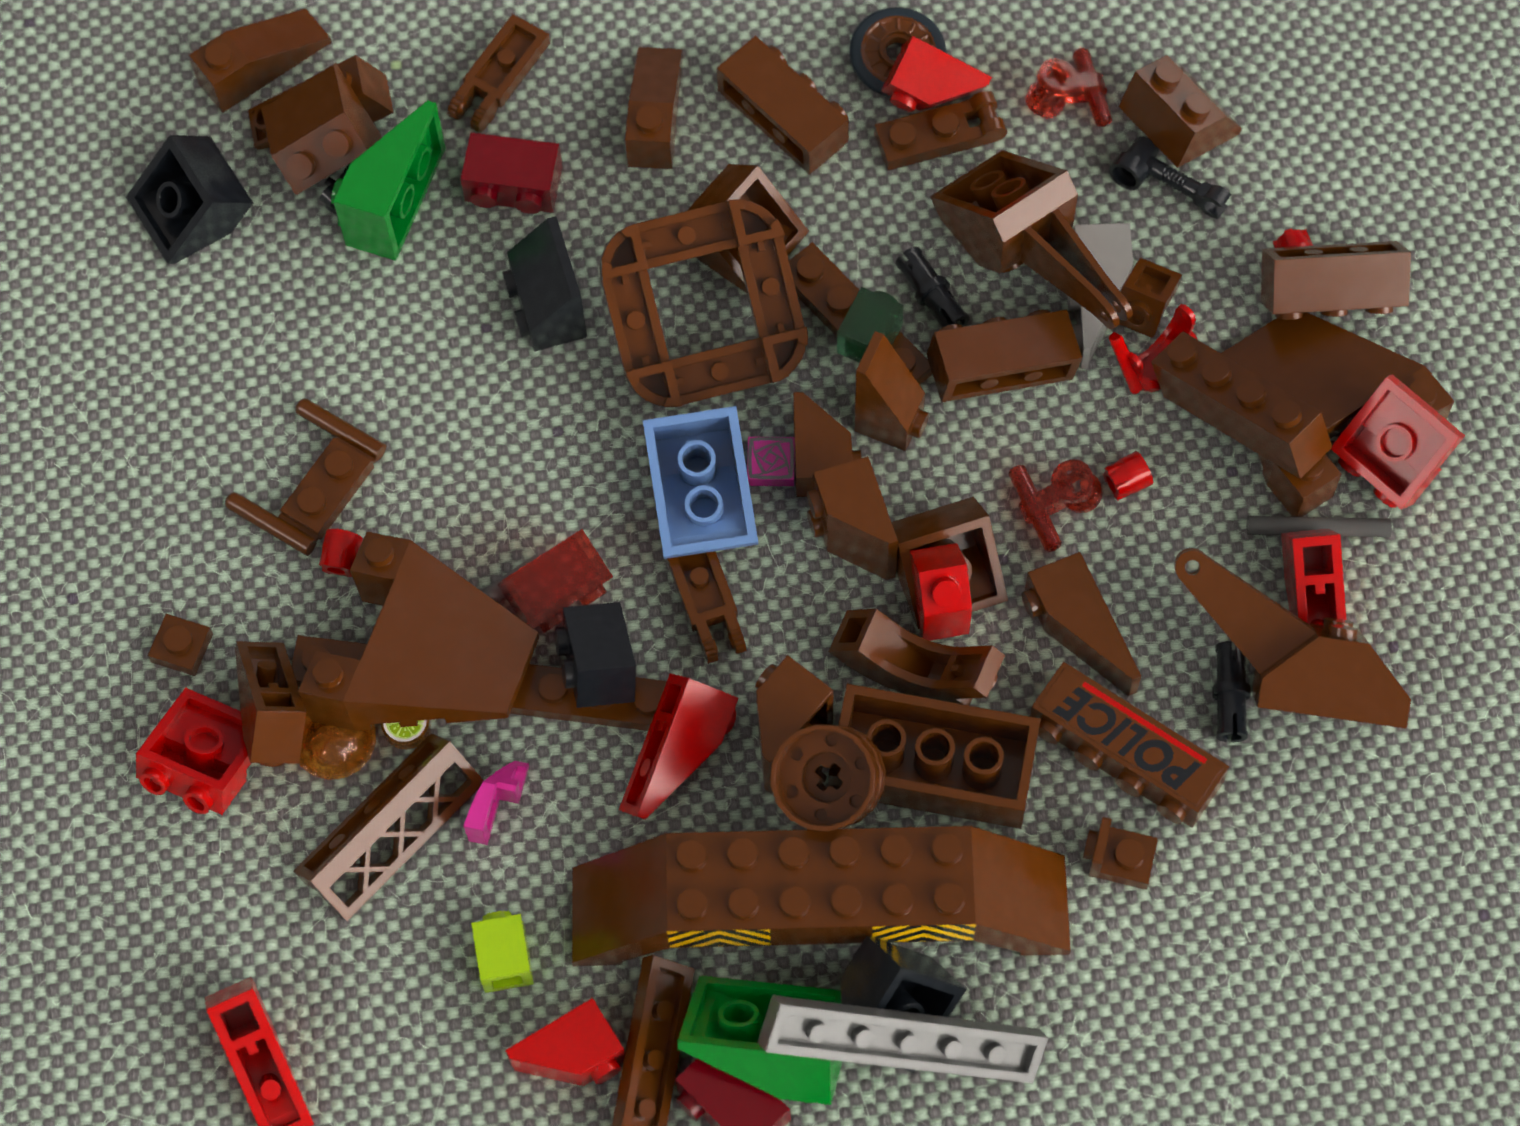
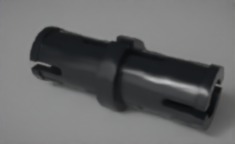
[895,247,970,328]
[1212,641,1251,742]

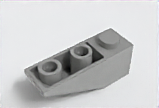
[1067,223,1133,369]

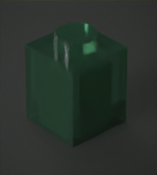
[837,287,904,363]

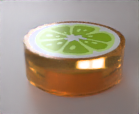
[381,720,431,750]

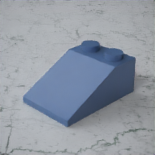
[643,406,758,559]

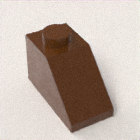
[793,392,862,497]

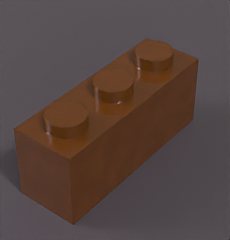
[717,36,849,175]
[1261,241,1411,320]
[927,309,1082,402]

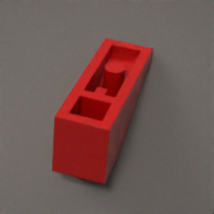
[1281,529,1347,625]
[619,673,739,820]
[205,976,314,1126]

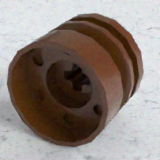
[770,724,886,831]

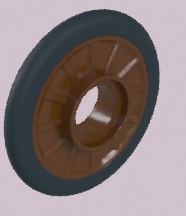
[849,7,947,97]

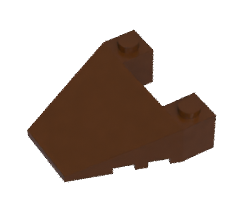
[1221,312,1454,517]
[298,532,540,731]

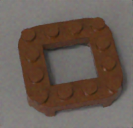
[599,199,808,407]

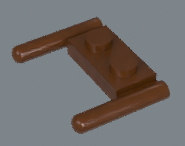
[225,398,387,556]

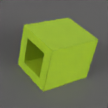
[471,911,534,993]

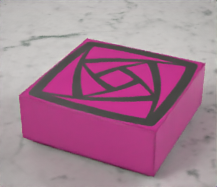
[747,436,795,486]

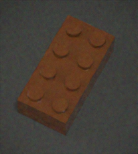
[828,684,1041,829]

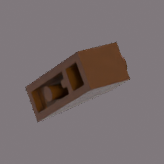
[189,8,332,113]
[625,47,683,169]
[854,331,930,452]
[1021,552,1141,696]
[235,641,306,767]

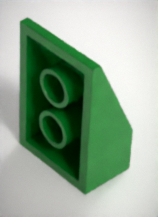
[331,100,446,261]
[677,975,842,1105]

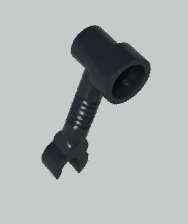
[1109,136,1231,219]

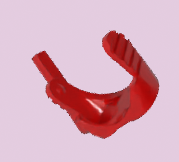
[1109,304,1197,394]

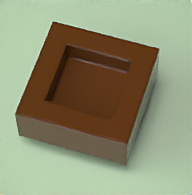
[148,614,213,676]

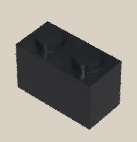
[555,602,636,708]

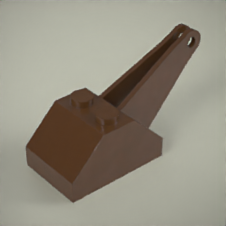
[930,150,1133,330]
[1174,548,1411,729]

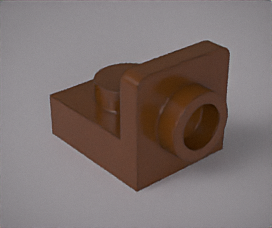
[1119,258,1182,337]
[1083,817,1158,890]

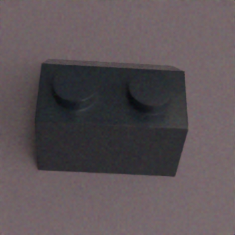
[126,135,253,264]
[502,216,587,352]
[841,935,967,1073]

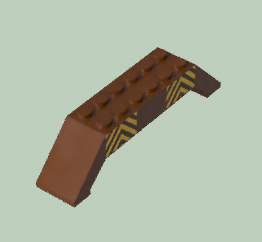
[572,826,1071,966]

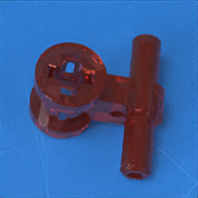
[1025,48,1112,127]
[1008,459,1103,552]

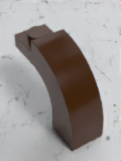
[828,608,1005,706]

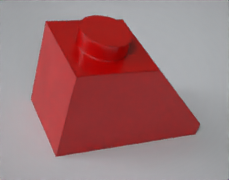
[881,36,992,112]
[910,543,972,641]
[505,998,625,1086]

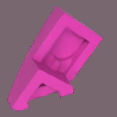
[464,761,529,845]

